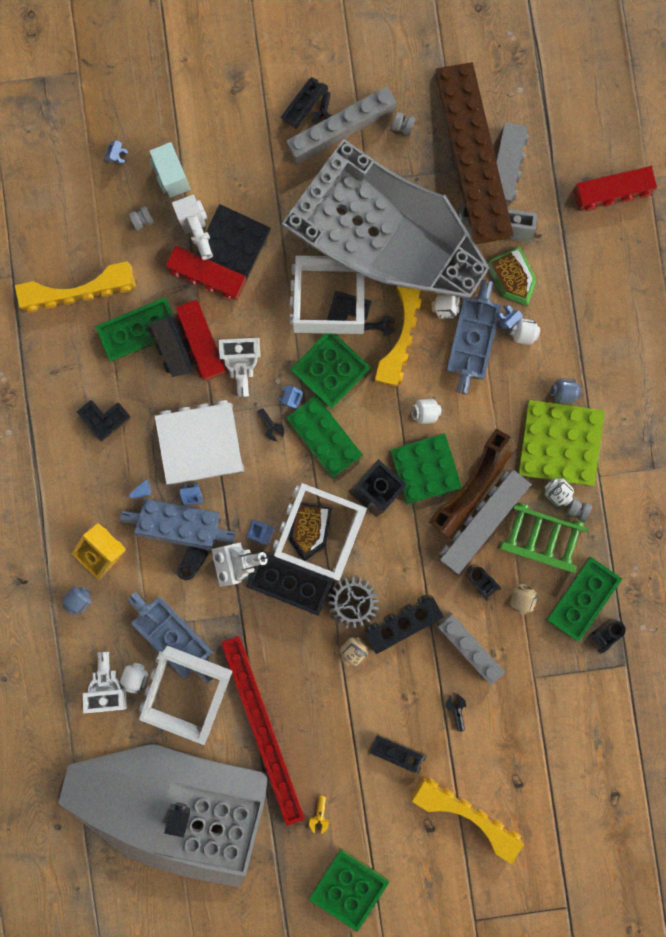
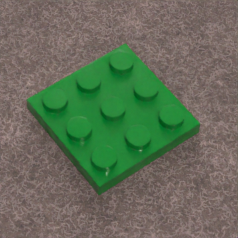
[290,333,371,409]
[390,433,462,505]
[309,848,389,932]

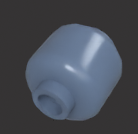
[550,378,581,404]
[62,586,92,615]

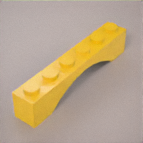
[15,261,136,313]
[374,286,424,387]
[411,777,524,865]

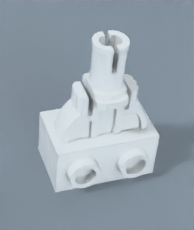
[172,194,213,260]
[219,338,261,397]
[212,542,267,587]
[83,652,127,713]

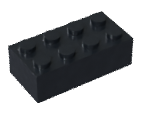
[246,550,333,616]

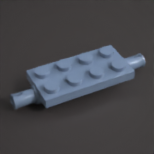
[446,280,501,394]
[120,499,236,550]
[127,592,213,684]

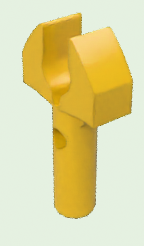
[309,795,329,834]

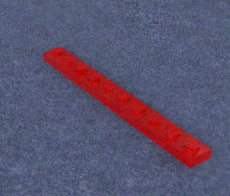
[221,635,305,826]

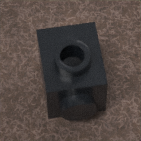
[164,802,190,838]

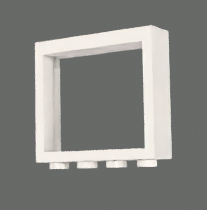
[290,256,364,334]
[272,483,367,581]
[139,646,232,745]

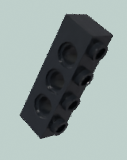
[365,594,444,654]

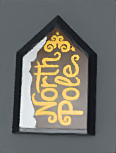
[288,503,332,561]

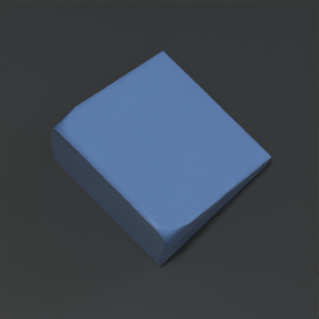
[129,480,152,498]
[247,520,274,545]

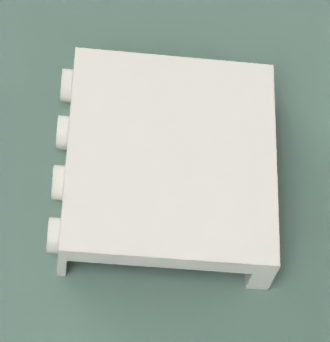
[155,400,244,485]

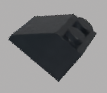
[348,459,406,517]

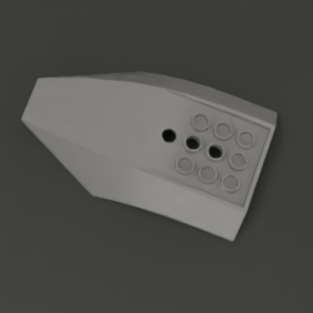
[281,139,490,299]
[58,743,268,887]

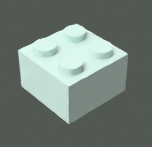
[149,142,191,198]

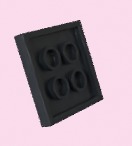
[196,204,271,280]

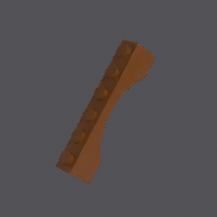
[429,428,518,539]

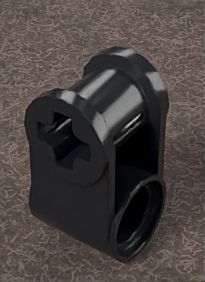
[177,546,209,581]
[466,565,501,601]
[587,619,626,654]

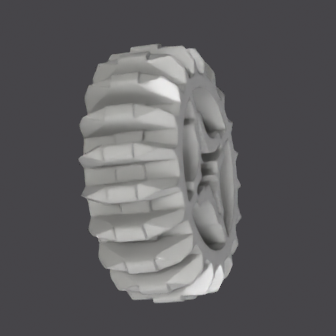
[328,576,380,628]

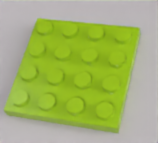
[518,400,605,486]

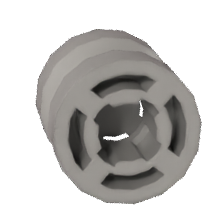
[392,112,416,137]
[129,206,154,231]
[565,497,592,522]

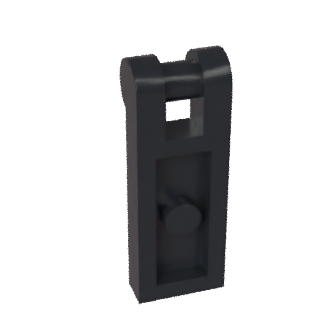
[280,77,328,129]
[369,734,426,774]

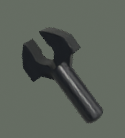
[312,91,332,125]
[364,316,396,336]
[257,408,285,442]
[446,694,467,732]

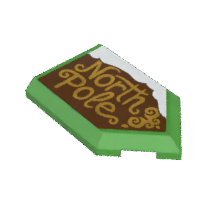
[487,247,537,306]

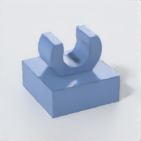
[104,140,128,164]
[496,305,523,329]
[278,385,303,409]
[180,482,203,506]

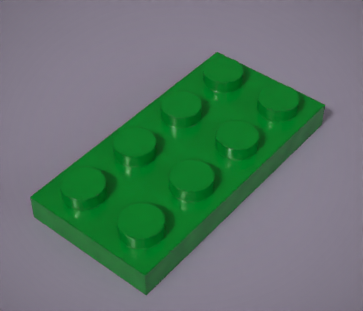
[95,297,181,362]
[286,395,363,478]
[546,556,622,642]

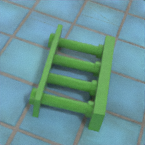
[498,502,589,573]

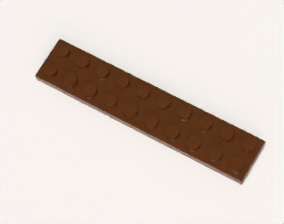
[435,62,514,245]

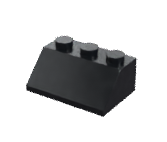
[147,313,194,377]

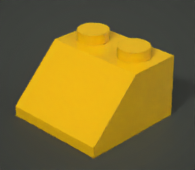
[71,523,126,580]

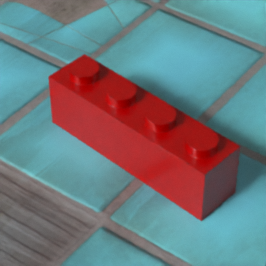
[573,166,657,212]
[166,245,247,301]
[175,299,227,381]

